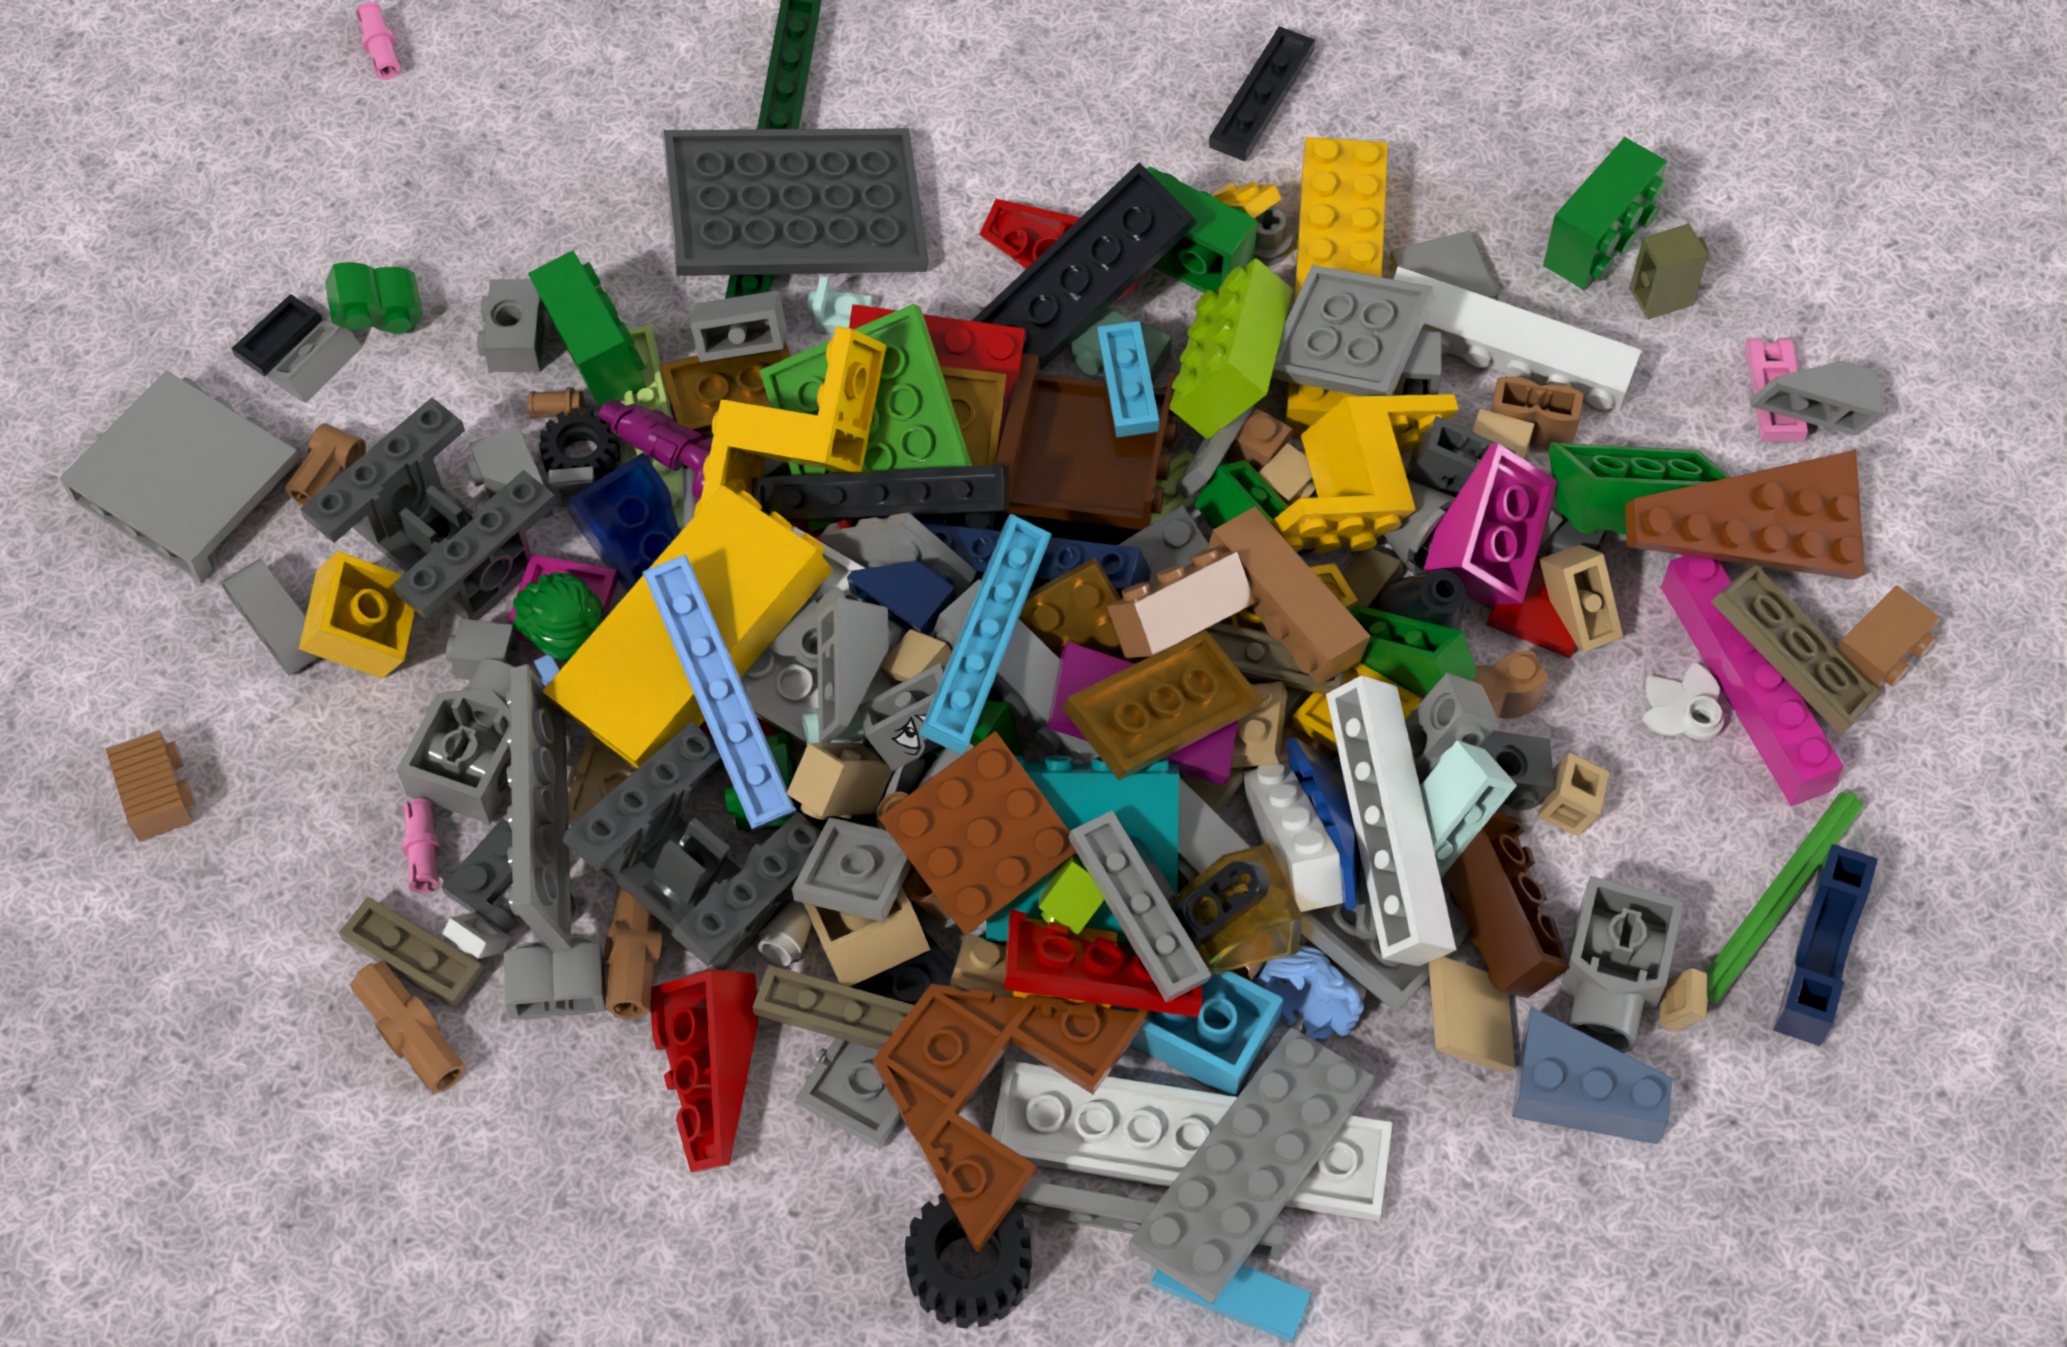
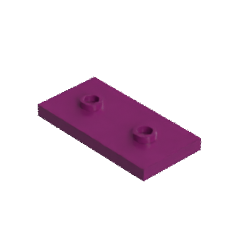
[1047,642,1238,785]

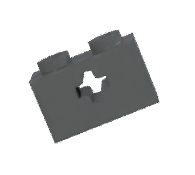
[1406,416,1516,497]

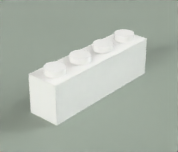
[1243,762,1344,913]

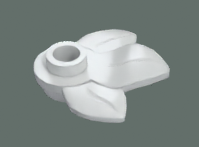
[1642,662,1724,740]

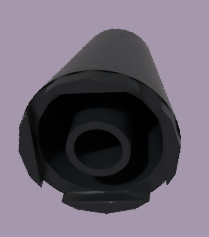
[1374,569,1465,631]

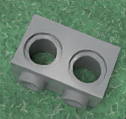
[1405,673,1500,780]

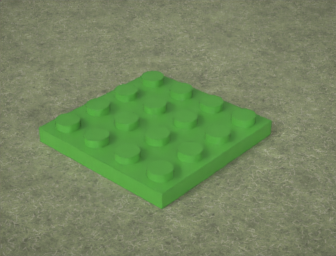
[759,304,972,535]

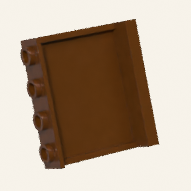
[995,353,1178,530]

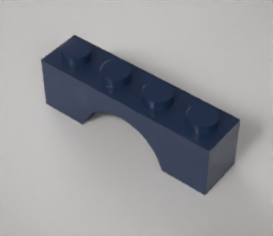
[1773,844,1878,1046]

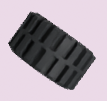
[905,1193,1032,1328]

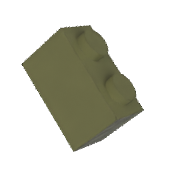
[1629,223,1709,320]

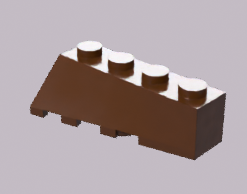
[1445,812,1570,998]

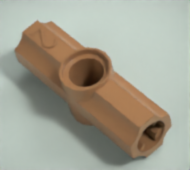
[604,884,662,1020]
[349,961,467,1095]

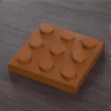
[878,731,1076,935]

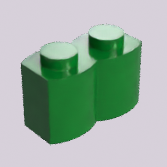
[325,262,423,334]

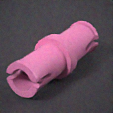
[355,2,401,80]
[402,798,440,893]

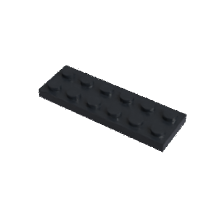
[972,162,1197,371]

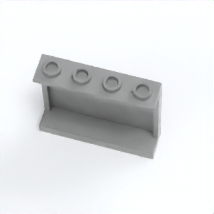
[60,370,302,583]

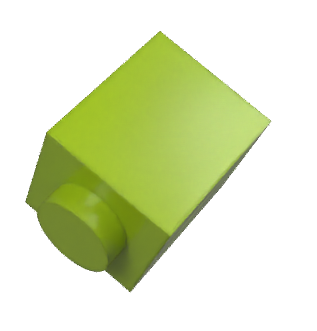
[1038,853,1104,935]

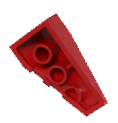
[650,970,758,1172]

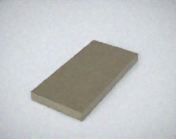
[1711,563,1881,736]

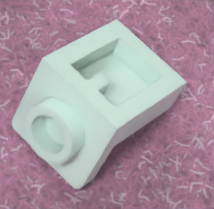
[807,276,872,335]

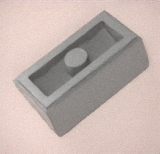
[266,320,362,403]

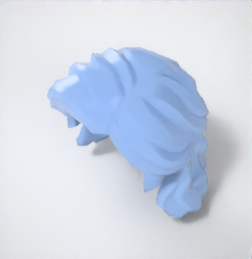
[1252,945,1364,1041]

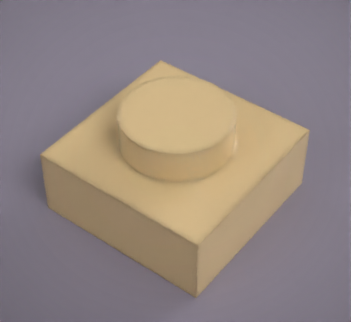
[1660,968,1708,1031]

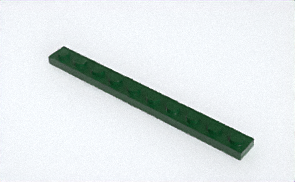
[725,0,822,299]

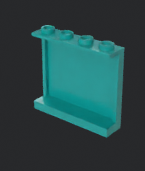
[986,756,1179,942]

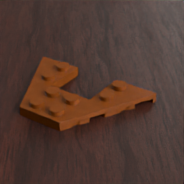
[873,984,1149,1253]

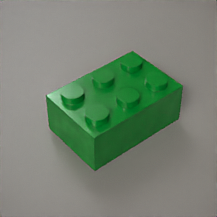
[1543,137,1667,291]
[1147,166,1258,293]
[528,250,646,409]

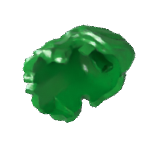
[512,571,605,662]

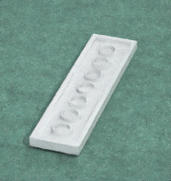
[991,1060,1393,1222]

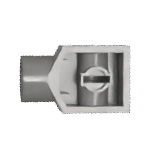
[396,659,514,824]
[1562,876,1685,1053]

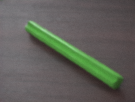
[1705,791,1863,1004]

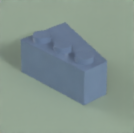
[1512,1007,1673,1144]

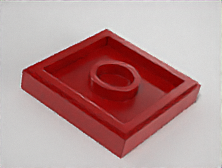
[1487,555,1576,658]

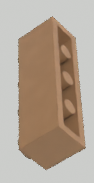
[1207,507,1370,686]

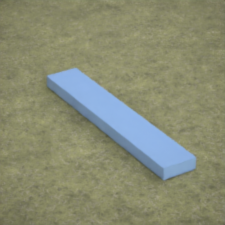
[643,554,796,831]

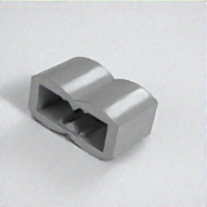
[504,938,606,1020]

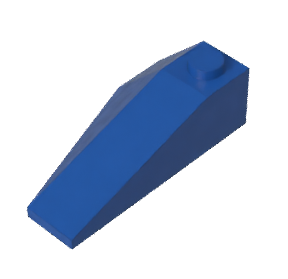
[1286,738,1360,910]

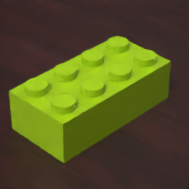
[1169,258,1293,440]

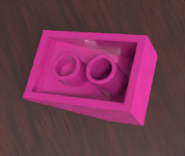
[1423,443,1558,606]

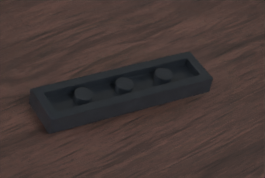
[1209,26,1315,162]

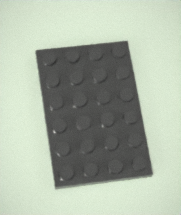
[663,128,929,276]

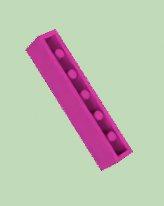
[1661,555,1844,807]

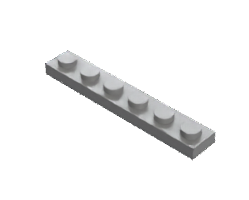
[1010,1179,1286,1261]

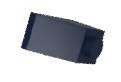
[847,561,956,637]

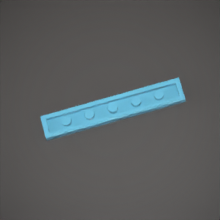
[919,514,1052,755]

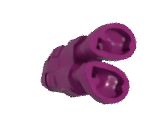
[598,400,712,501]

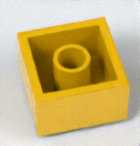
[299,551,415,678]

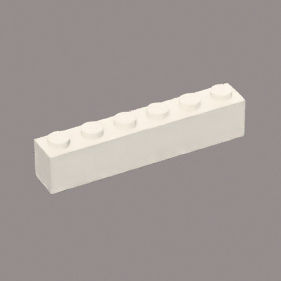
[1393,267,1642,411]
[1326,676,1456,966]

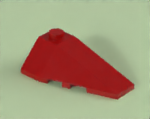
[979,198,1143,301]

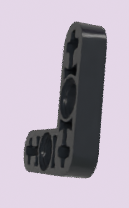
[1128,835,1269,950]

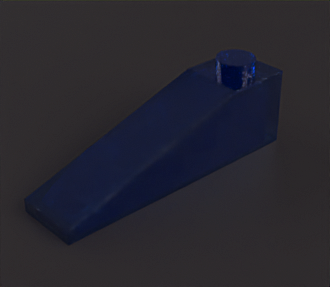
[567,452,681,593]

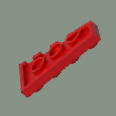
[1004,909,1202,1017]

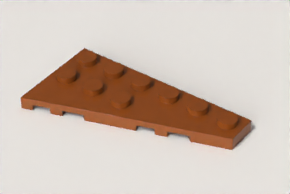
[1625,450,1865,579]

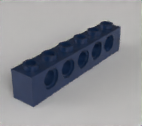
[884,517,1151,599]

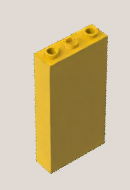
[542,485,833,769]

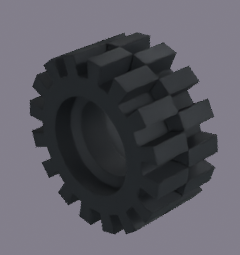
[539,408,621,484]

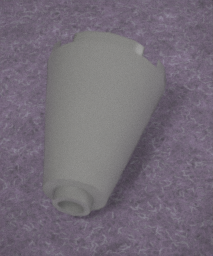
[1382,479,1456,575]

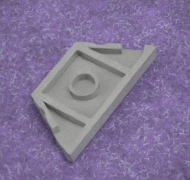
[820,513,977,599]

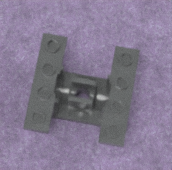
[300,397,557,620]
[562,722,821,971]

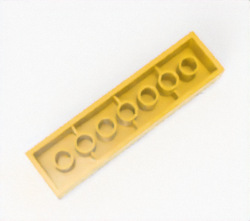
[1285,137,1388,438]

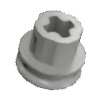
[1254,206,1293,266]

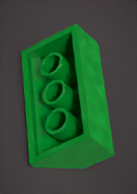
[1548,442,1731,535]

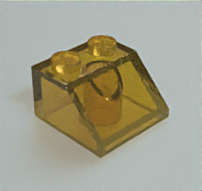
[1176,844,1303,975]

